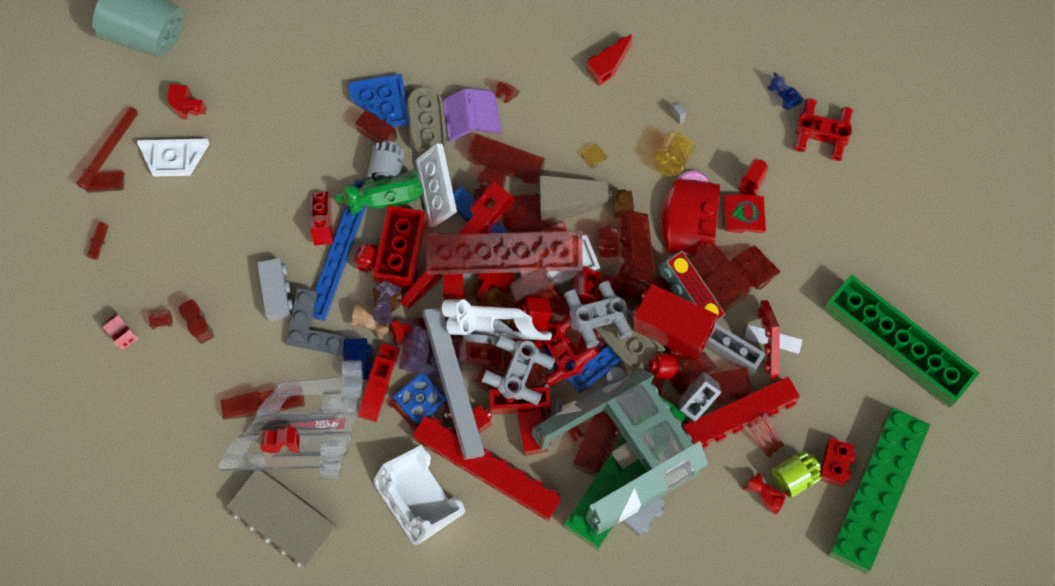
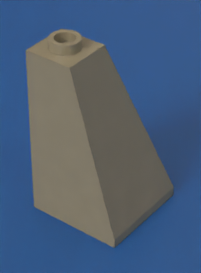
[540,176,612,226]

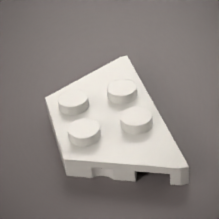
[137,139,209,177]

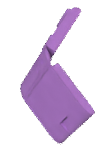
[443,88,502,142]

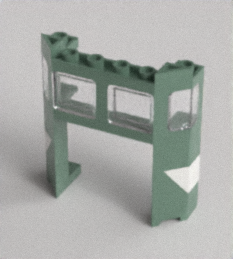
[532,368,708,535]

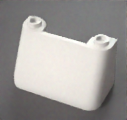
[374,445,466,545]

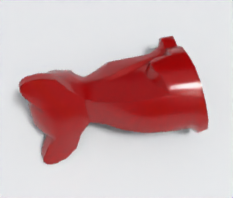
[742,472,787,515]

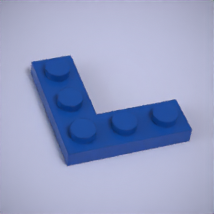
[543,346,622,395]

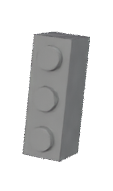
[258,258,294,321]
[705,324,766,376]

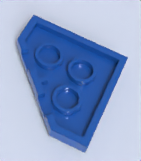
[348,74,408,128]

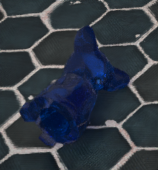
[767,72,804,110]

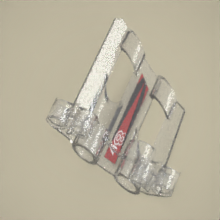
[217,360,363,480]

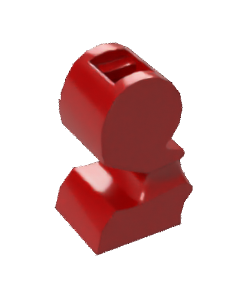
[260,427,301,453]

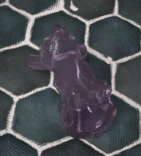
[373,281,401,324]

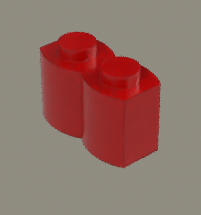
[739,158,769,195]

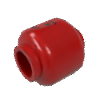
[353,243,378,273]
[647,353,679,379]

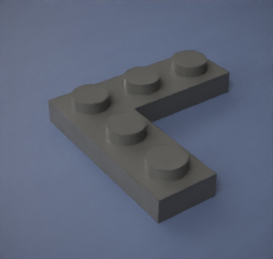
[286,288,347,356]

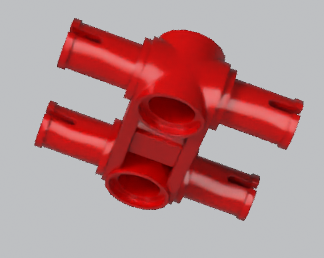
[794,98,853,161]
[532,315,599,387]

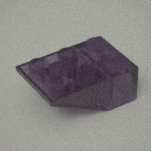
[399,326,467,378]

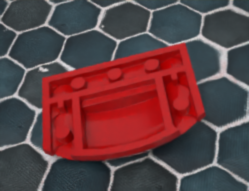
[660,179,720,257]

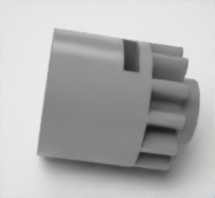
[367,141,404,182]

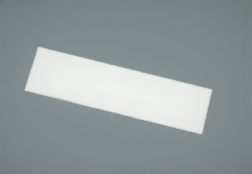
[744,325,802,354]

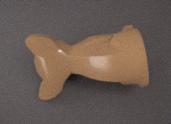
[351,303,394,339]

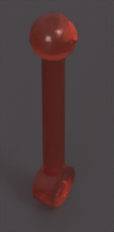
[388,399,418,431]

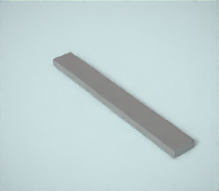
[422,308,485,460]

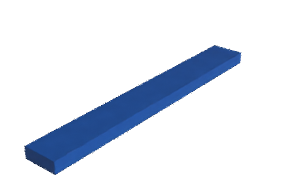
[313,180,367,322]

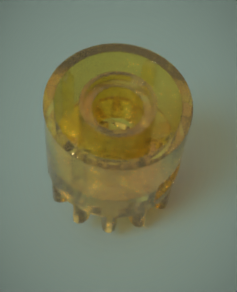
[652,132,695,177]

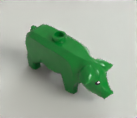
[336,169,424,216]

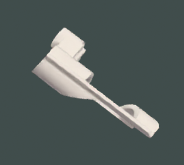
[442,299,552,340]

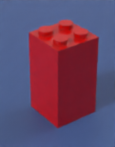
[632,284,717,361]

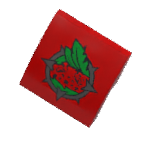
[724,194,766,234]

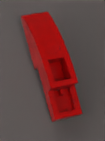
[358,343,401,422]

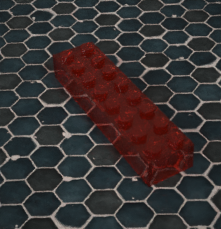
[425,230,583,275]

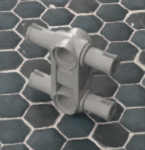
[564,281,633,348]
[481,335,555,405]

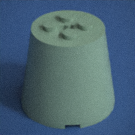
[92,0,184,58]

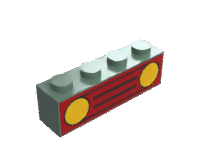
[658,250,726,322]

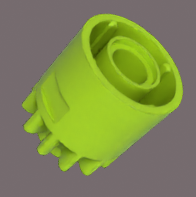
[772,450,822,498]

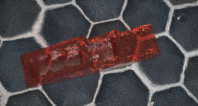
[220,386,305,420]

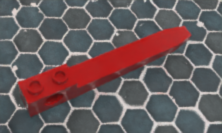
[400,181,515,309]

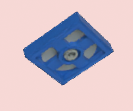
[392,371,448,426]

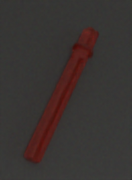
[76,107,138,189]

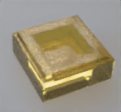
[581,143,607,169]

